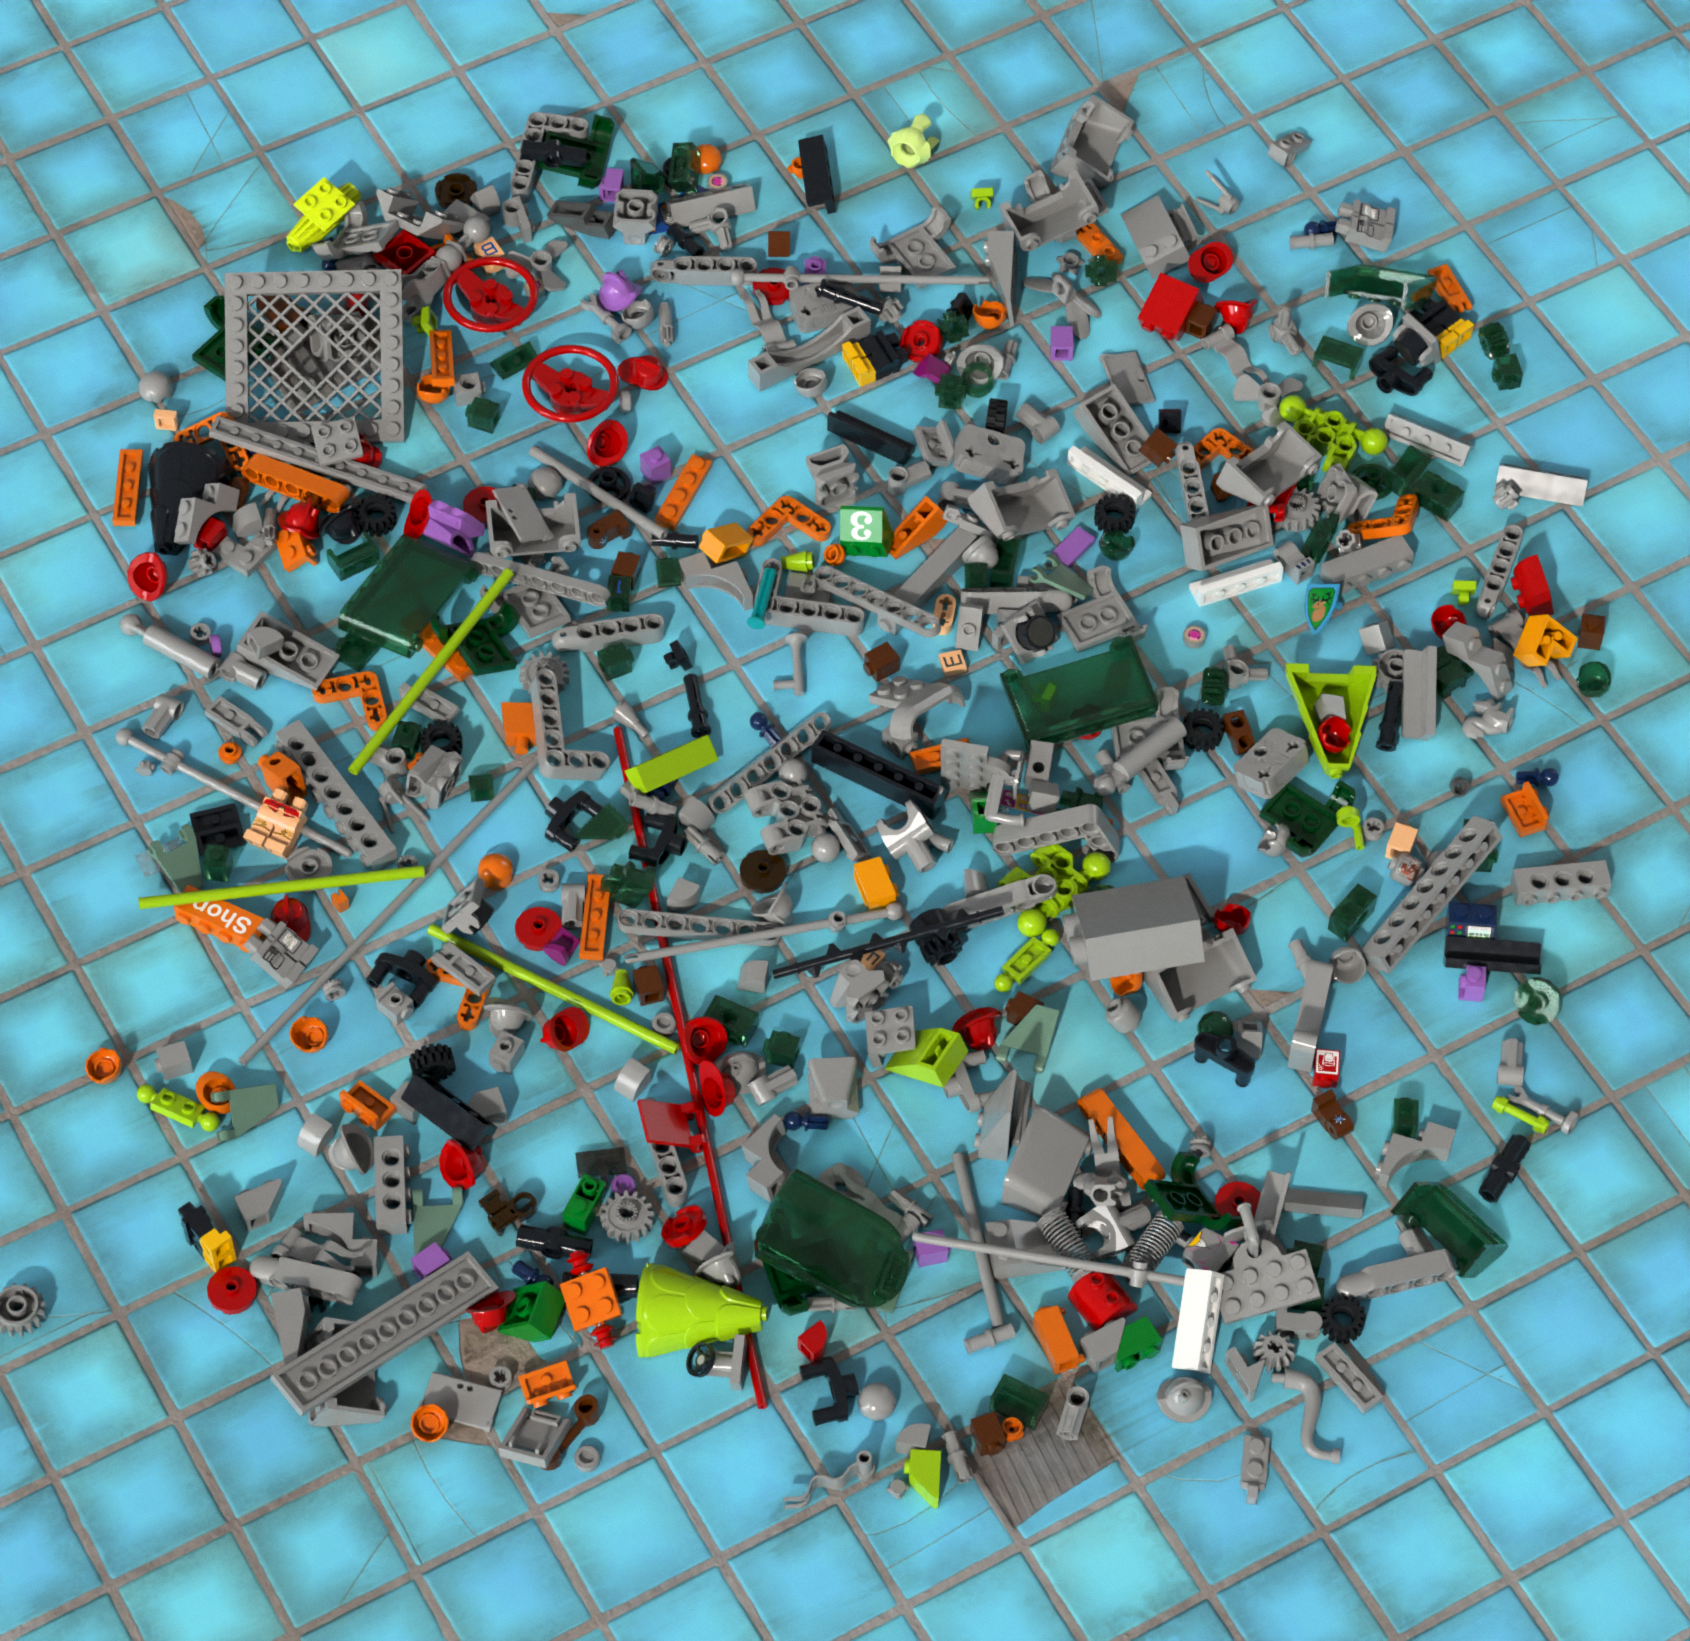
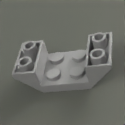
[376,187,465,240]

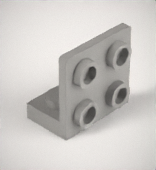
[311,417,364,467]
[865,1005,916,1068]

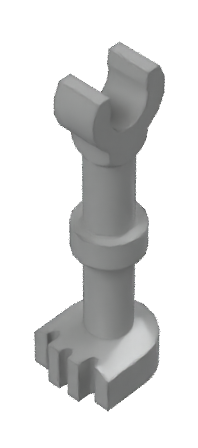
[580,293,632,345]
[1507,1085,1579,1135]

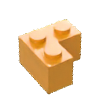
[1513,614,1578,667]

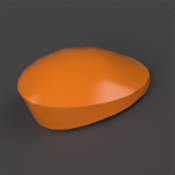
[196,1071,236,1114]

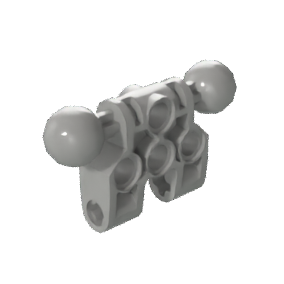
[744,759,841,863]

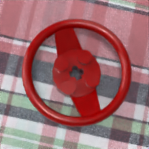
[443,257,539,333]
[522,345,619,423]

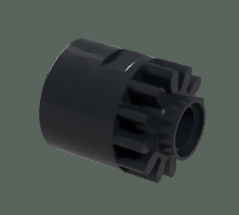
[909,908,963,966]

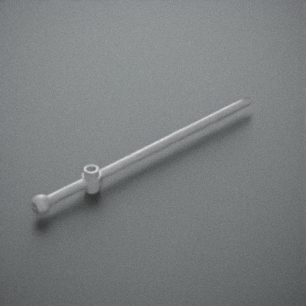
[731,266,991,290]
[115,728,352,858]
[624,902,903,964]
[912,1232,1185,1288]

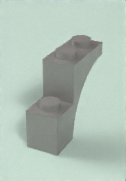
[174,483,240,545]
[678,552,755,611]
[1442,621,1513,702]
[741,1114,788,1203]
[1375,1121,1456,1188]
[303,1211,379,1277]

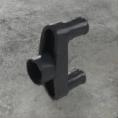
[1369,345,1433,396]
[545,791,607,852]
[629,813,686,868]
[366,950,437,1008]
[1194,1032,1255,1087]
[799,1356,859,1426]

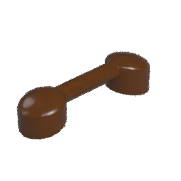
[540,1394,601,1471]

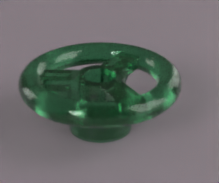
[1352,463,1394,500]

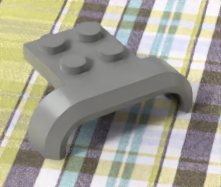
[1024,170,1109,244]
[311,201,400,261]
[870,207,956,289]
[480,556,571,639]
[1056,565,1148,653]
[869,676,965,740]
[1110,687,1190,770]

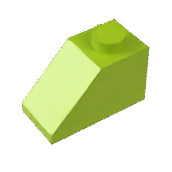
[904,1449,941,1508]

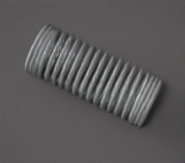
[1036,1207,1097,1285]
[1120,1211,1184,1285]

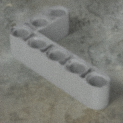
[511,112,589,204]
[754,558,864,636]
[530,668,610,781]
[993,804,1120,863]
[1287,959,1334,1073]

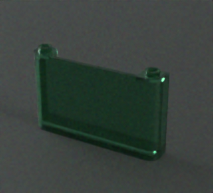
[338,534,479,659]
[1000,635,1158,750]

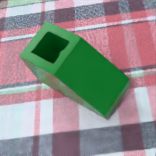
[969,791,997,834]
[562,1174,606,1236]
[1115,1316,1162,1372]

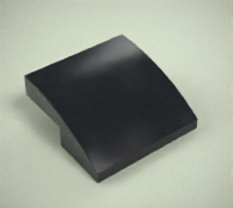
[189,803,246,856]

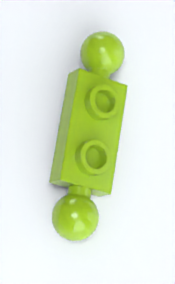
[994,929,1060,993]
[137,1084,220,1132]

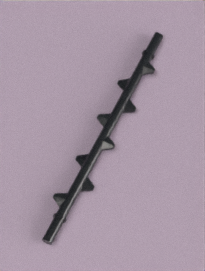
[772,906,1005,979]

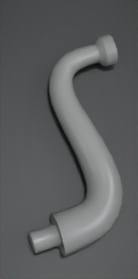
[1271,1368,1340,1464]

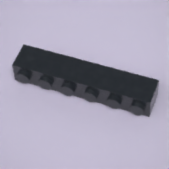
[811,730,945,820]

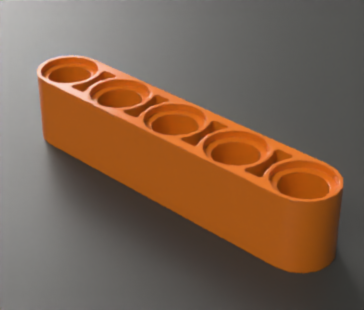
[242,453,350,513]
[1077,1088,1166,1190]

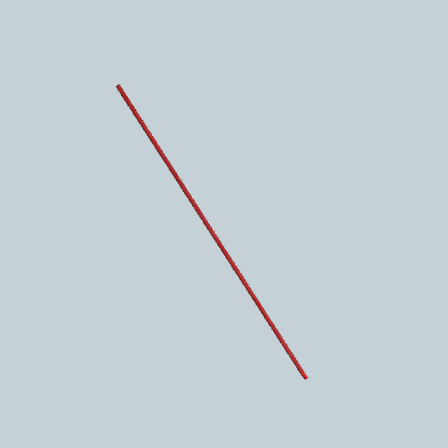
[613,727,768,1409]

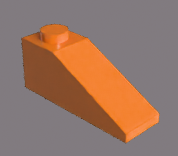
[889,496,948,559]

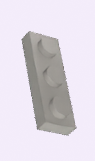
[1315,1342,1384,1415]

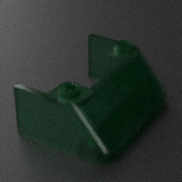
[1390,1182,1509,1278]

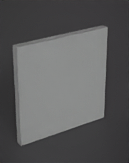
[785,572,831,603]

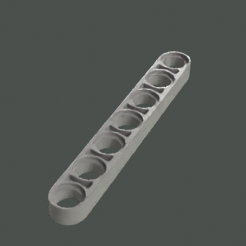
[469,552,611,607]
[814,566,941,638]
[707,712,831,814]
[617,909,781,947]

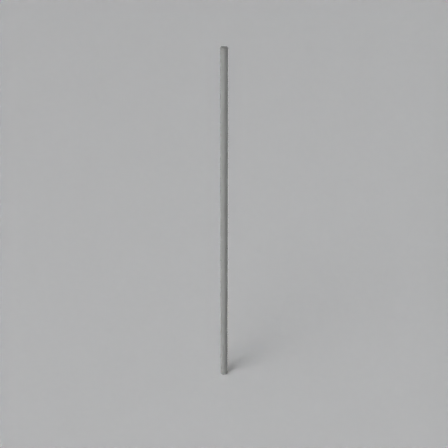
[238,743,550,1066]

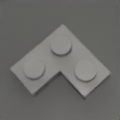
[212,532,277,577]

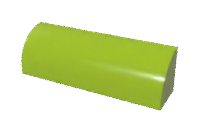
[625,735,719,793]

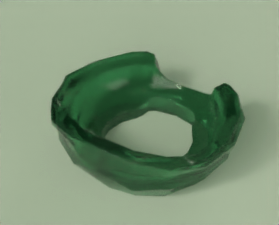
[960,362,994,398]

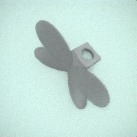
[1022,273,1101,339]

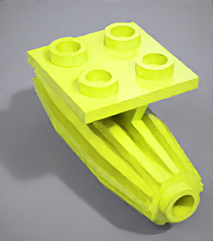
[286,177,361,253]

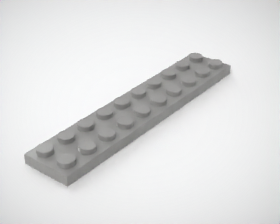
[270,1251,499,1417]

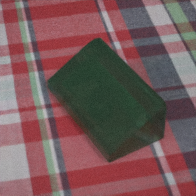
[490,341,538,380]

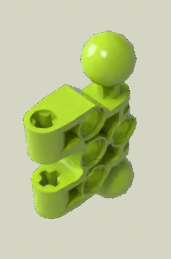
[1279,395,1388,473]
[998,844,1111,937]

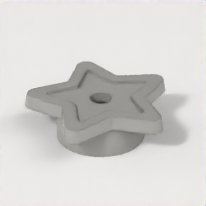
[1056,252,1084,275]

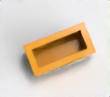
[698,522,754,563]
[853,857,899,911]

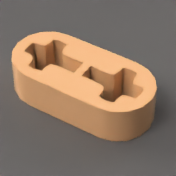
[932,594,956,635]

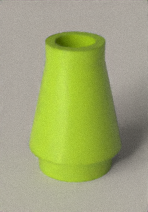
[781,550,815,572]
[610,969,634,1005]

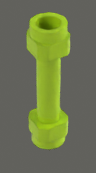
[1491,1095,1551,1134]

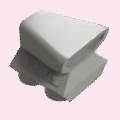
[613,189,659,245]
[308,311,366,362]
[806,444,859,508]
[1316,463,1378,525]
[405,745,463,809]
[830,960,889,1024]
[808,1057,859,1120]

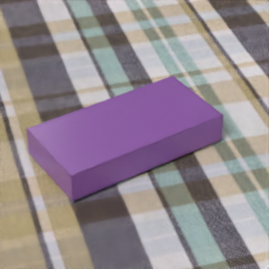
[1050,526,1096,568]

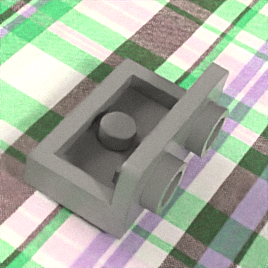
[913,420,955,467]

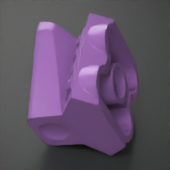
[423,500,485,558]

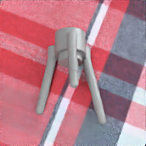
[1196,170,1240,215]
[378,780,429,833]

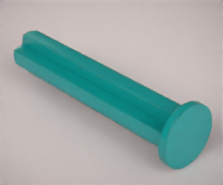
[747,567,776,629]

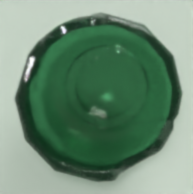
[1099,530,1135,562]
[1576,661,1611,698]
[1196,1011,1234,1037]

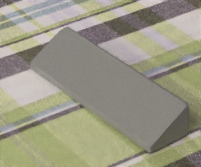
[1283,1188,1363,1219]

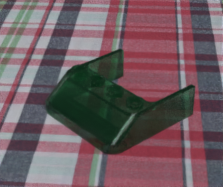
[1324,264,1437,310]

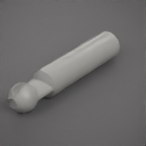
[119,614,222,679]
[1093,717,1187,797]

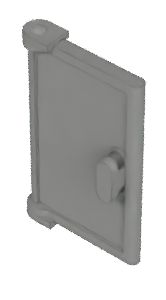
[1099,352,1155,406]
[492,483,555,543]
[418,1372,503,1433]

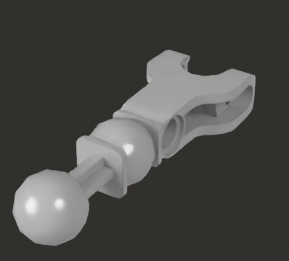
[402,217,490,323]

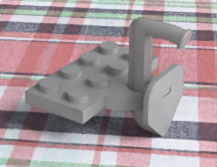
[941,738,1025,827]
[1220,1202,1321,1325]

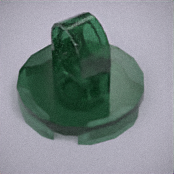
[1514,977,1563,1025]

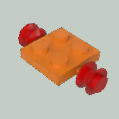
[559,1250,623,1350]

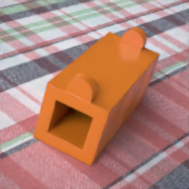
[1033,1305,1086,1375]

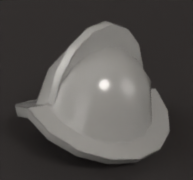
[1347,303,1393,346]
[956,344,1004,386]
[751,882,793,927]
[483,997,533,1038]
[716,1051,766,1095]
[328,1123,374,1175]
[695,1241,741,1288]
[1156,1377,1212,1423]

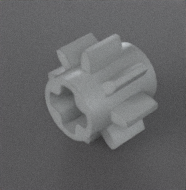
[878,296,904,324]
[1492,483,1520,511]
[188,548,216,577]
[875,960,904,989]

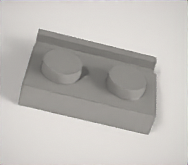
[1167,204,1200,247]

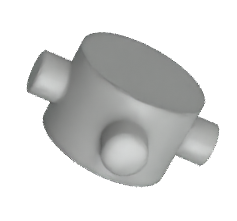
[944,351,958,368]
[530,553,547,565]
[135,761,155,776]
[599,958,619,977]
[886,1478,909,1500]

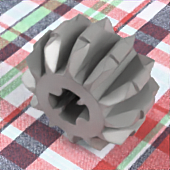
[1253,1330,1295,1373]

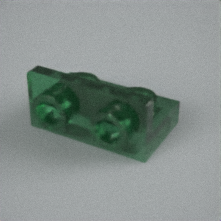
[1300,512,1339,564]
[336,617,387,672]

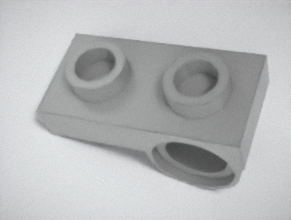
[1268,131,1311,168]
[502,196,535,243]

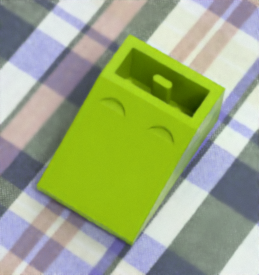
[885,1028,968,1088]

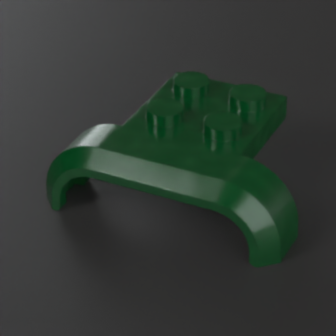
[538,115,615,189]
[192,296,280,381]
[431,602,520,676]
[1259,780,1356,858]
[1143,1152,1242,1231]
[756,1221,848,1316]

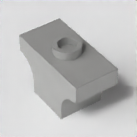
[955,603,984,651]

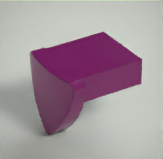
[913,353,951,387]
[542,927,580,966]

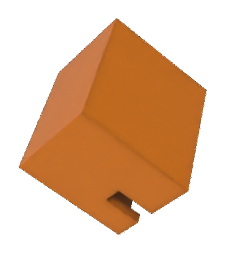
[331,889,350,913]

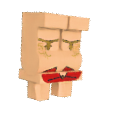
[243,788,308,860]

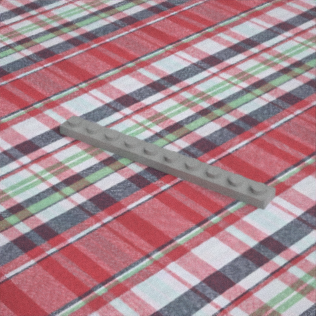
[209,416,429,504]

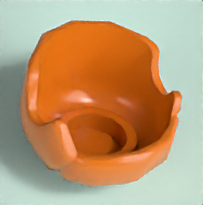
[690,144,723,175]
[972,300,1007,330]
[416,374,451,404]
[478,853,513,890]
[1109,972,1143,997]
[289,1016,329,1053]
[85,1047,123,1085]
[410,1404,450,1443]

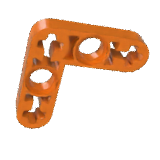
[173,412,251,473]
[1186,428,1254,473]
[1347,494,1419,540]
[748,496,831,546]
[312,671,387,731]
[426,958,493,1031]

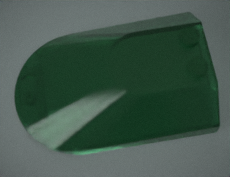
[754,1169,909,1309]

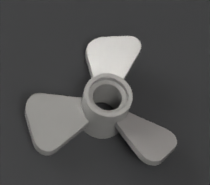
[505,240,568,292]
[1233,374,1303,428]

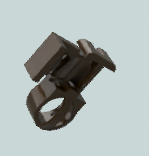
[478,1189,537,1236]

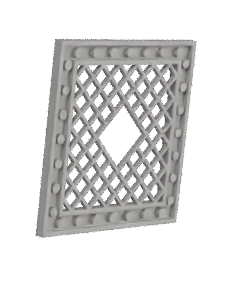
[224,269,405,447]

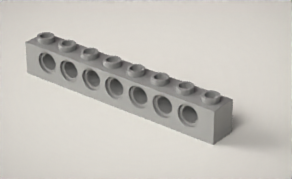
[275,720,398,871]
[1360,815,1503,974]

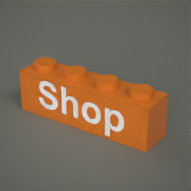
[173,885,266,953]

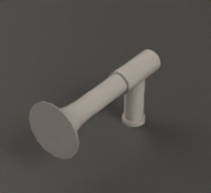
[773,633,808,696]

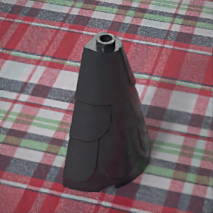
[148,441,237,556]

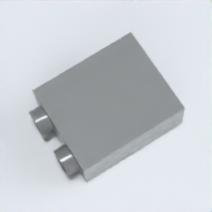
[1062,876,1205,981]

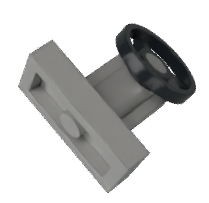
[686,1334,748,1391]

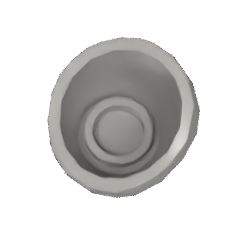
[962,534,999,572]

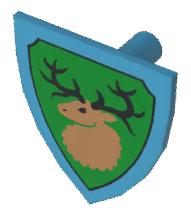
[1305,584,1343,636]

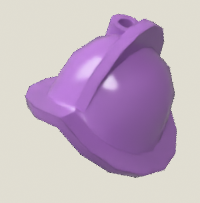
[598,270,642,312]

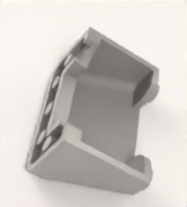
[1049,94,1134,188]
[999,170,1099,251]
[1216,421,1322,507]
[967,468,1076,541]
[485,493,581,558]
[1143,928,1257,1023]
[1001,1105,1092,1218]
[306,1317,387,1427]

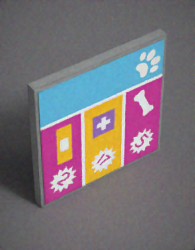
[999,789,1043,819]

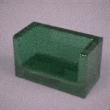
[668,142,701,193]
[1312,335,1364,380]
[1381,445,1432,497]
[326,532,381,581]
[990,539,1020,587]
[989,1374,1049,1431]

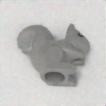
[1462,699,1515,739]
[1073,1171,1128,1206]

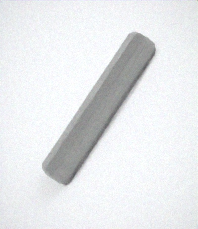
[1011,1080,1031,1148]

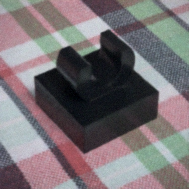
[946,292,974,324]
[1158,409,1181,433]
[629,482,656,514]
[663,640,693,671]

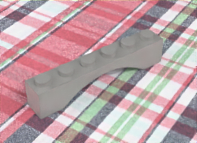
[748,306,871,391]

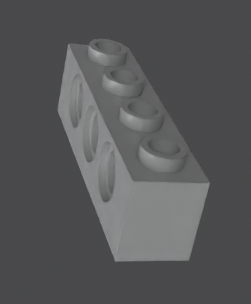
[1510,860,1612,906]
[374,1135,412,1235]

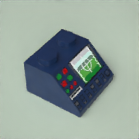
[1445,902,1497,939]

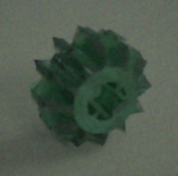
[1478,322,1510,360]
[1201,667,1227,706]

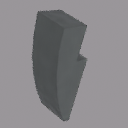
[547,200,616,239]

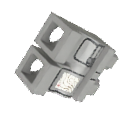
[1335,199,1396,253]
[244,917,319,989]

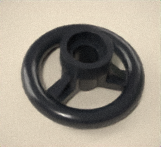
[588,467,631,503]

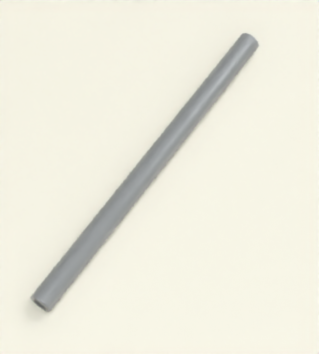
[529,445,668,540]
[952,1152,1005,1329]

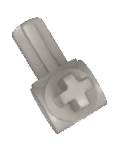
[689,207,733,251]
[1268,306,1302,356]
[1222,644,1268,689]

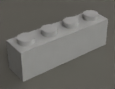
[1320,535,1414,594]

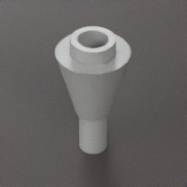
[612,702,650,739]

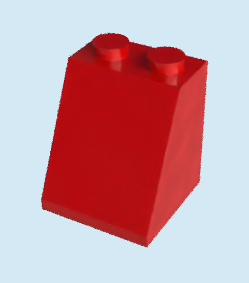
[1138,272,1204,341]

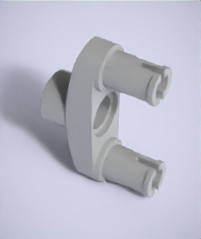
[943,1049,996,1113]

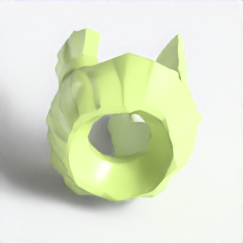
[887,113,940,168]

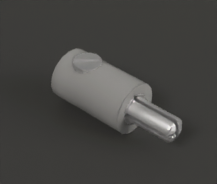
[1395,1219,1427,1257]

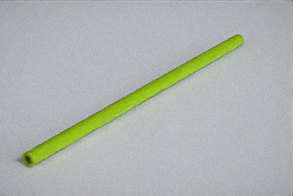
[348,568,514,775]
[138,865,425,909]
[427,923,680,1055]

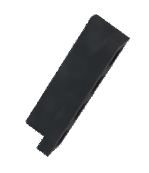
[798,134,836,214]
[827,410,915,466]
[1443,936,1542,975]
[401,1074,498,1151]

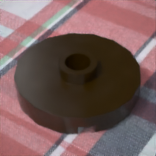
[435,173,477,209]
[739,850,786,894]

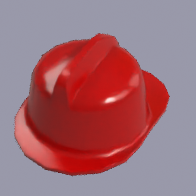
[1188,242,1233,283]
[617,355,668,391]
[404,489,434,542]
[270,895,311,942]
[540,1007,589,1052]
[699,1060,736,1117]
[466,1291,517,1334]

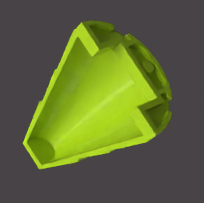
[1285,663,1377,779]
[636,1263,768,1358]

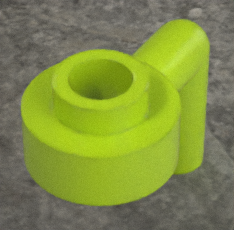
[1336,805,1365,850]

